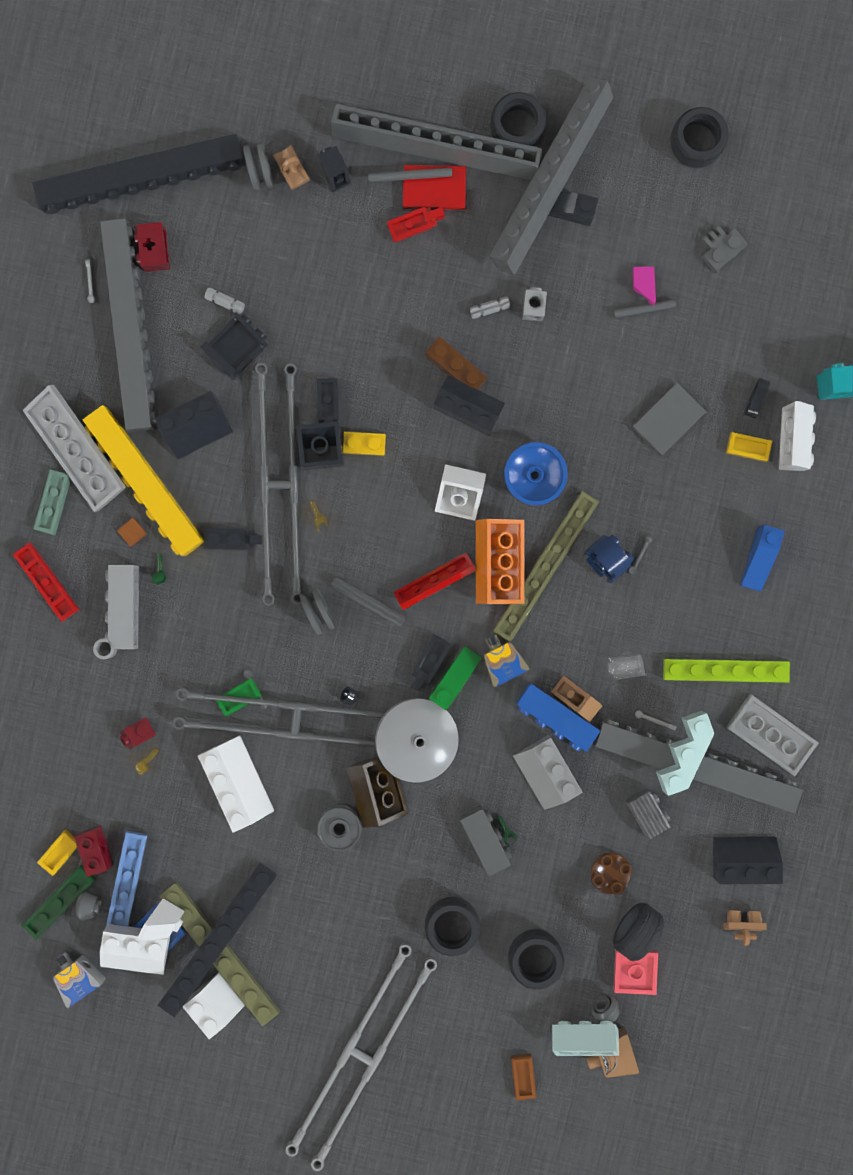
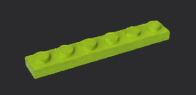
[663,659,790,683]

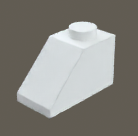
[137,899,185,940]

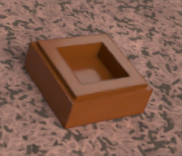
[117,518,148,547]

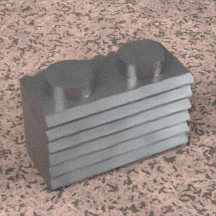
[625,788,670,840]

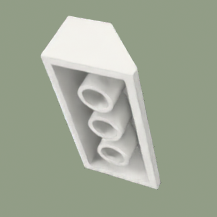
[198,735,274,832]

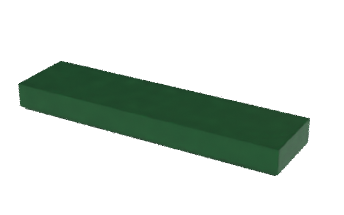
[21,865,96,940]

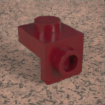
[120,717,156,750]

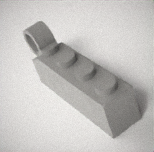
[93,565,139,659]

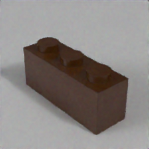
[426,336,487,390]

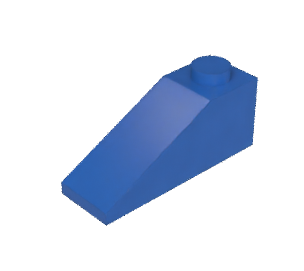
[740,525,785,592]

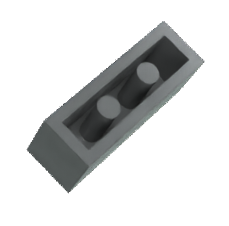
[460,805,512,877]

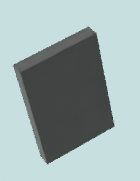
[632,382,706,456]

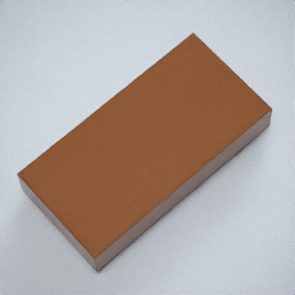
[511,1054,536,1100]

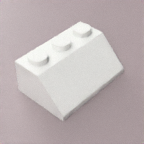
[779,401,816,471]
[100,924,170,975]

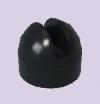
[340,687,358,705]

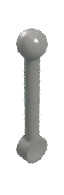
[85,259,96,303]
[635,710,676,730]

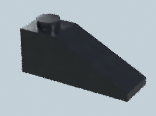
[548,192,599,226]

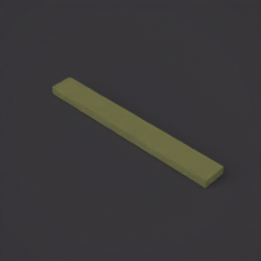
[493,491,599,642]

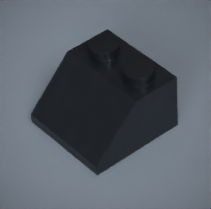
[297,422,344,470]

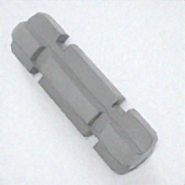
[204,287,245,314]
[470,297,510,319]

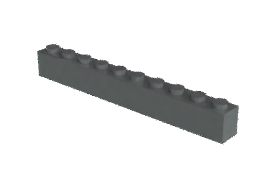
[489,77,613,275]
[331,104,542,181]
[100,218,157,433]
[593,719,803,813]

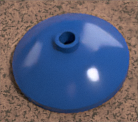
[504,442,568,506]

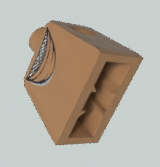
[586,1027,639,1078]

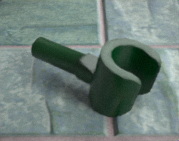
[151,554,166,584]
[497,816,517,846]

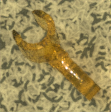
[310,501,328,531]
[135,748,159,775]

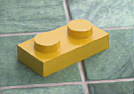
[343,432,386,456]

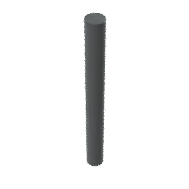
[368,168,452,182]

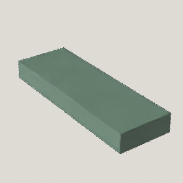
[33,469,71,535]

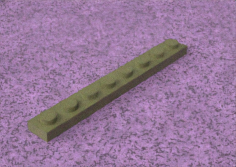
[159,881,280,1026]

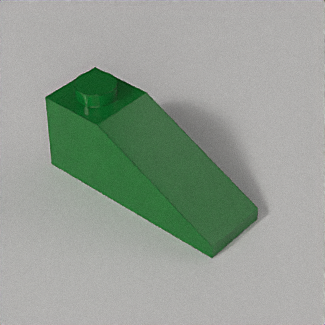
[429,646,482,711]

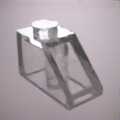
[607,652,646,679]

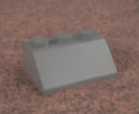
[513,735,583,810]

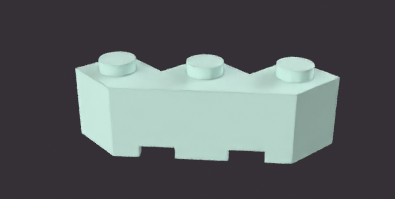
[656,711,714,796]

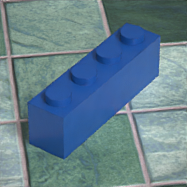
[515,682,600,752]

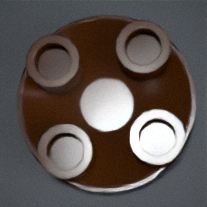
[590,853,632,895]

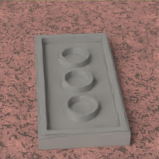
[726,694,819,776]

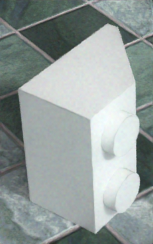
[435,465,486,521]
[183,972,245,1039]

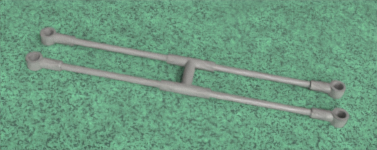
[286,942,437,1171]

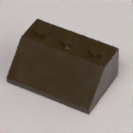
[347,757,408,828]

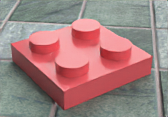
[613,950,658,995]

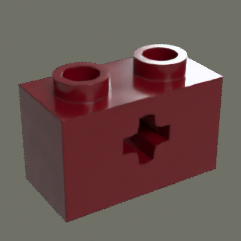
[134,222,170,272]
[74,825,114,877]

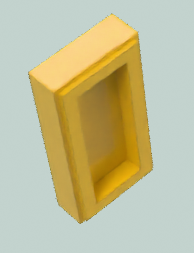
[726,432,772,462]
[37,830,78,876]

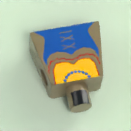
[483,634,530,687]

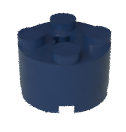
[583,535,634,583]

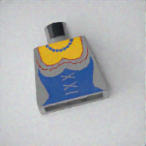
[53,952,106,1008]

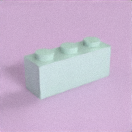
[552,1021,619,1056]

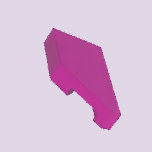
[632,267,656,305]

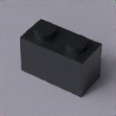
[317,146,351,193]

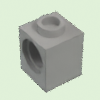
[522,287,547,322]

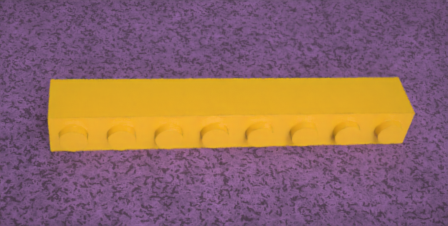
[83,405,204,556]

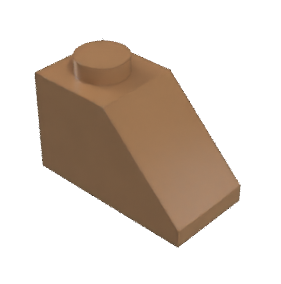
[551,676,602,722]

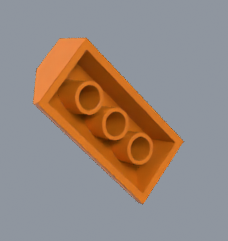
[476,519,524,604]

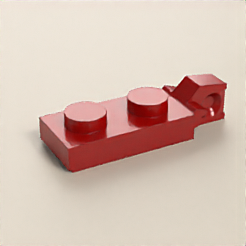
[386,207,445,243]

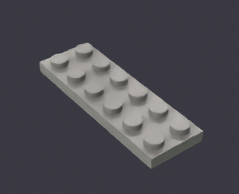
[23,385,126,512]

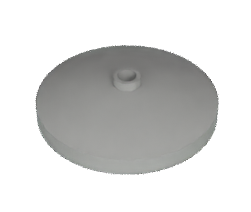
[375,698,458,783]

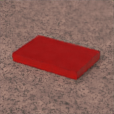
[403,165,466,210]

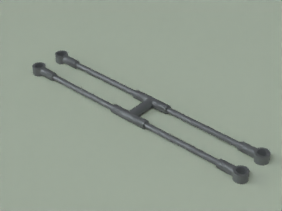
[254,363,302,606]
[173,687,385,746]

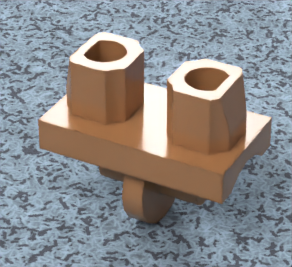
[273,145,310,190]
[723,910,767,946]

